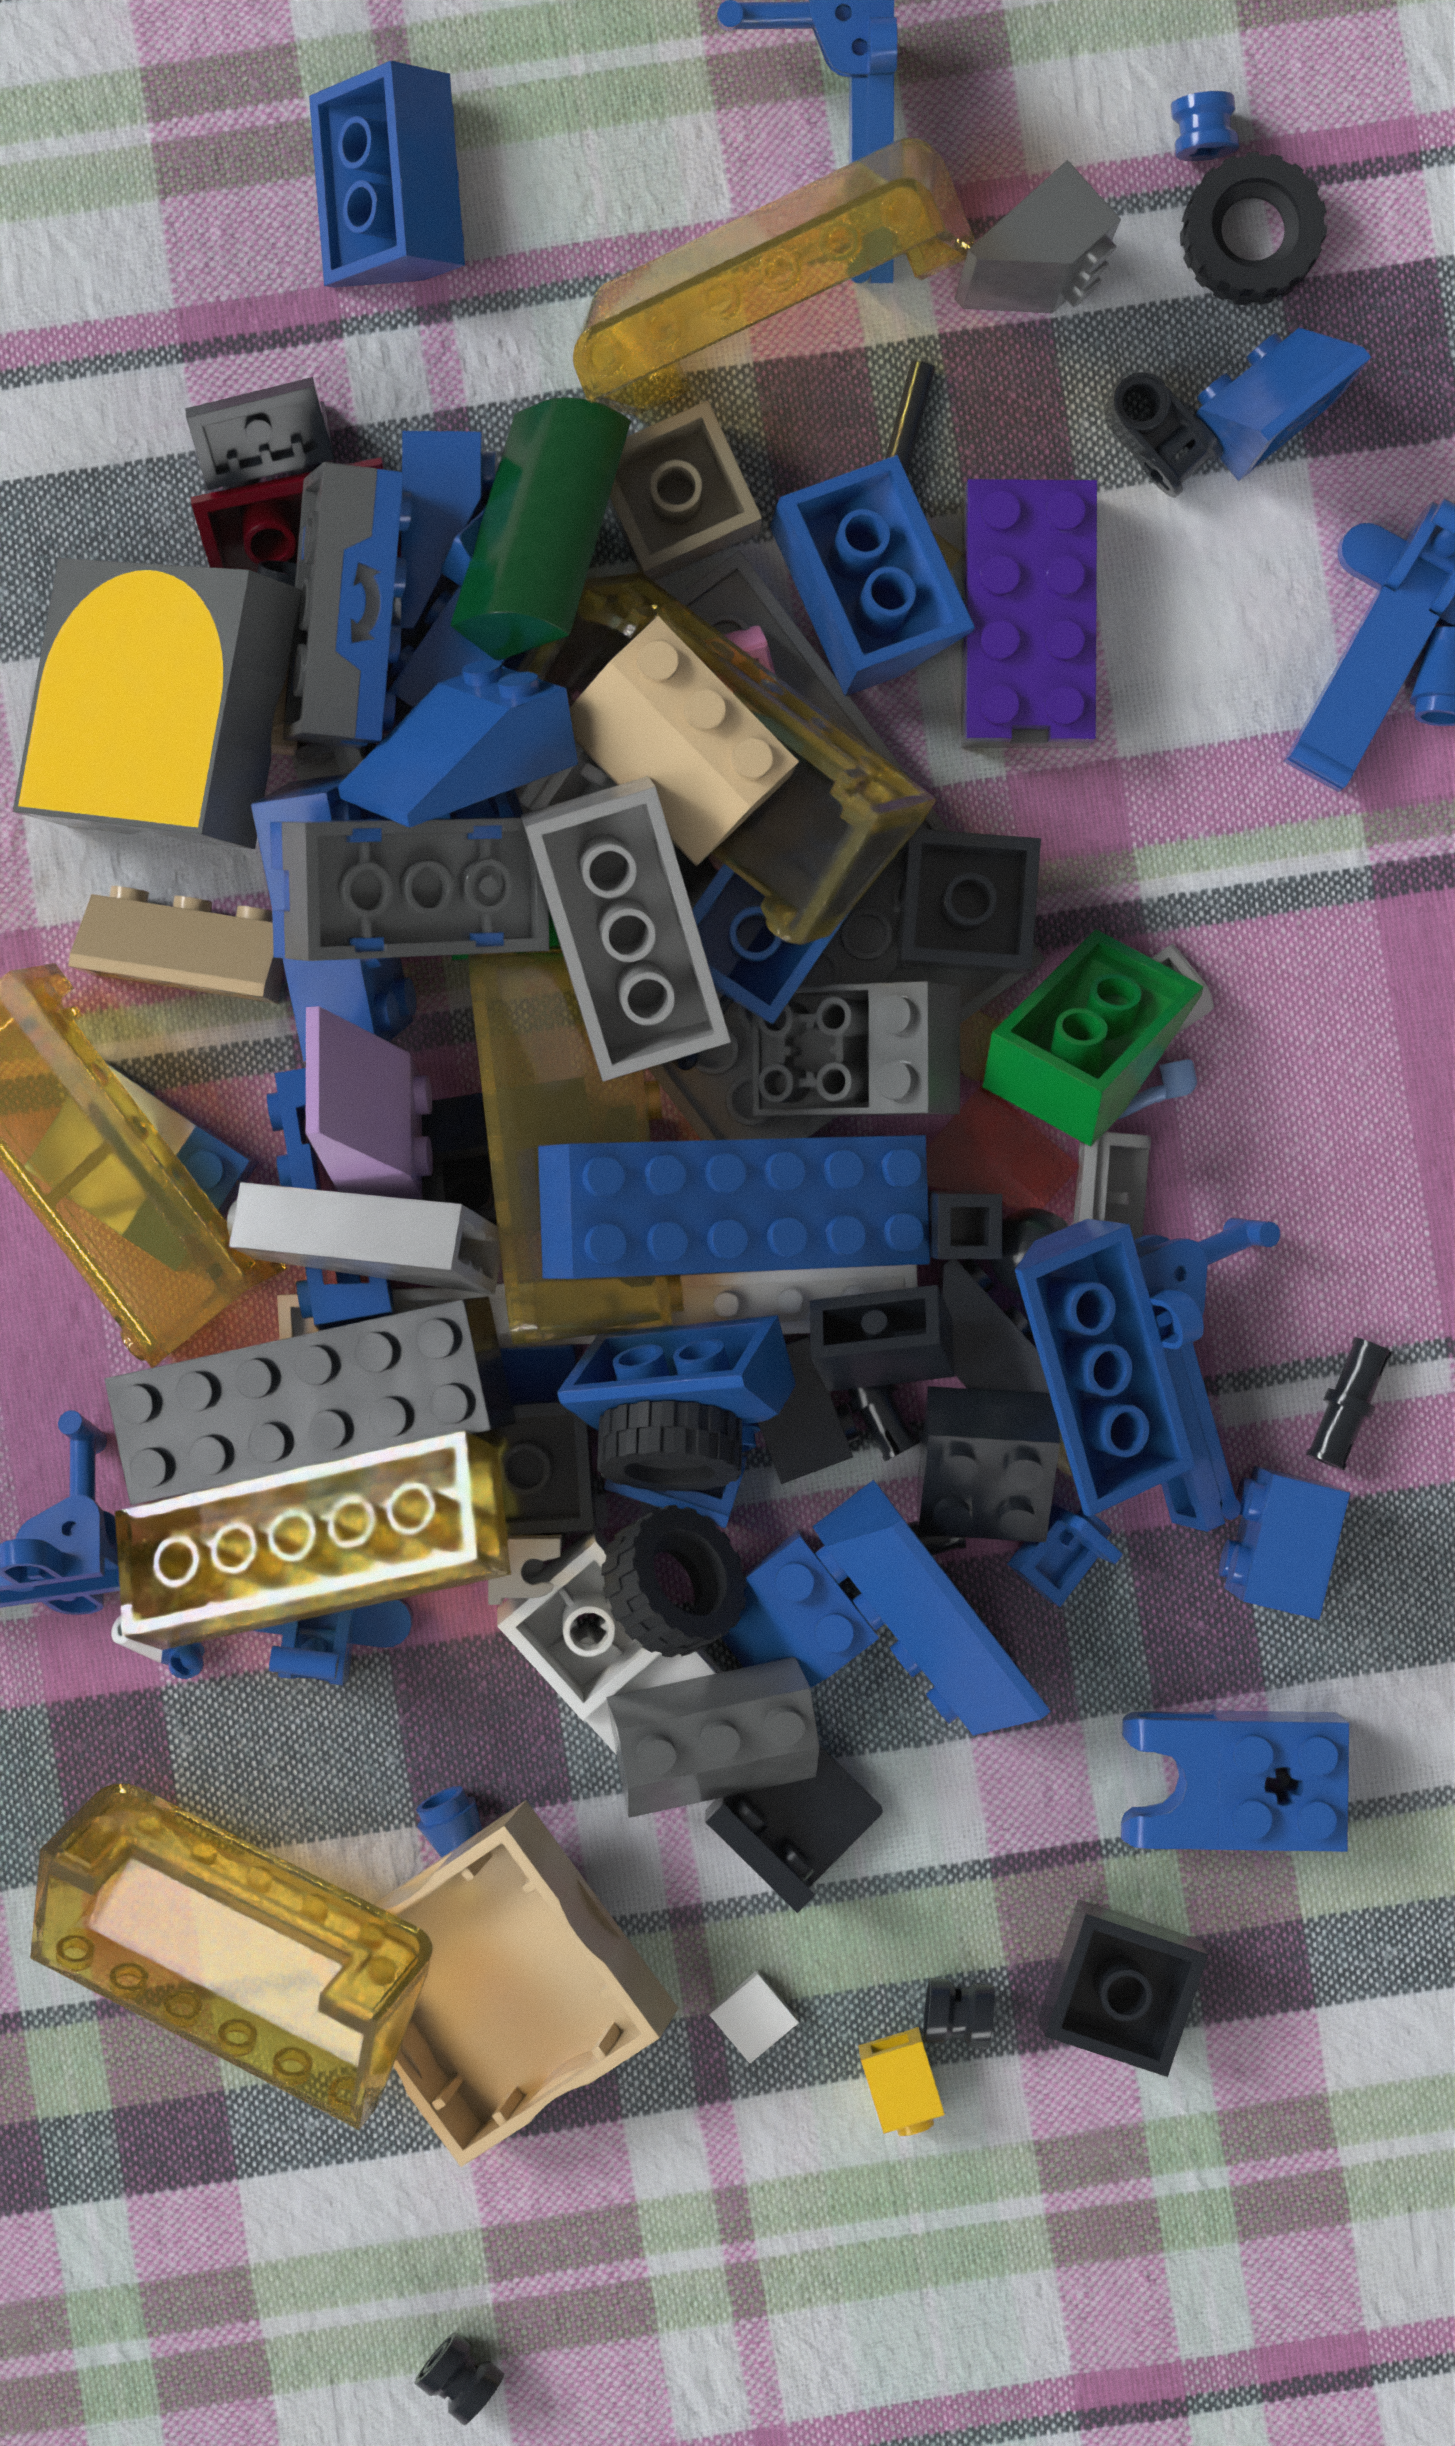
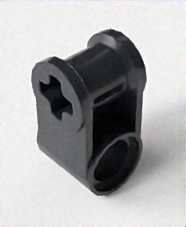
[1104,372,1223,498]

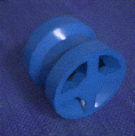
[1170,91,1240,161]

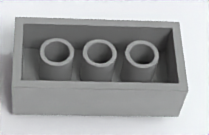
[520,776,731,1081]

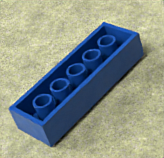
[538,1135,930,1279]

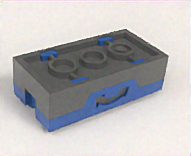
[283,462,412,748]
[270,816,549,961]

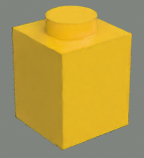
[858,2027,945,2136]

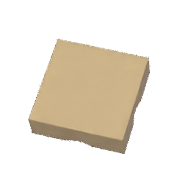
[309,1800,678,2167]

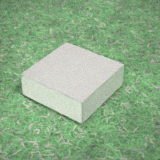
[709,1970,799,2063]

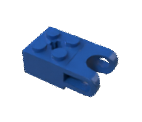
[1121,1710,1349,1852]

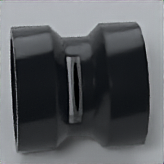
[923,1978,995,2049]
[414,2332,504,2425]

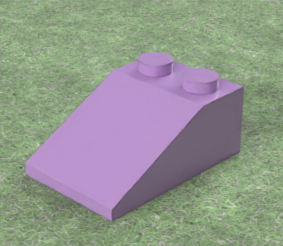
[306,1006,433,1199]

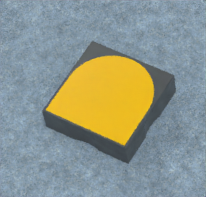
[13,558,302,849]

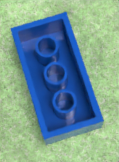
[251,773,417,1061]

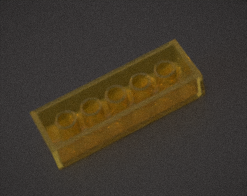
[115,1431,511,1650]

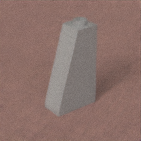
[227,1182,505,1295]

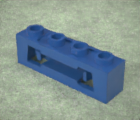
[267,1068,396,1331]

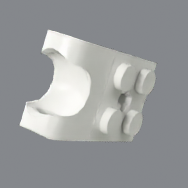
[497,1527,724,1755]

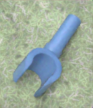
[1119,1059,1197,1120]

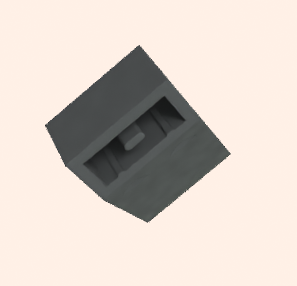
[752,981,960,1116]

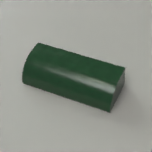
[450,397,631,661]

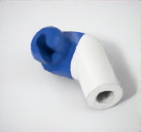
[111,1613,205,1679]

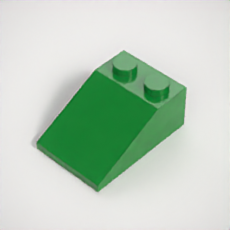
[982,929,1204,1147]

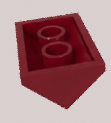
[191,457,402,573]

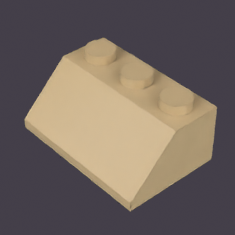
[569,616,799,867]
[68,886,284,1004]

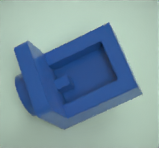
[1007,1504,1123,1607]

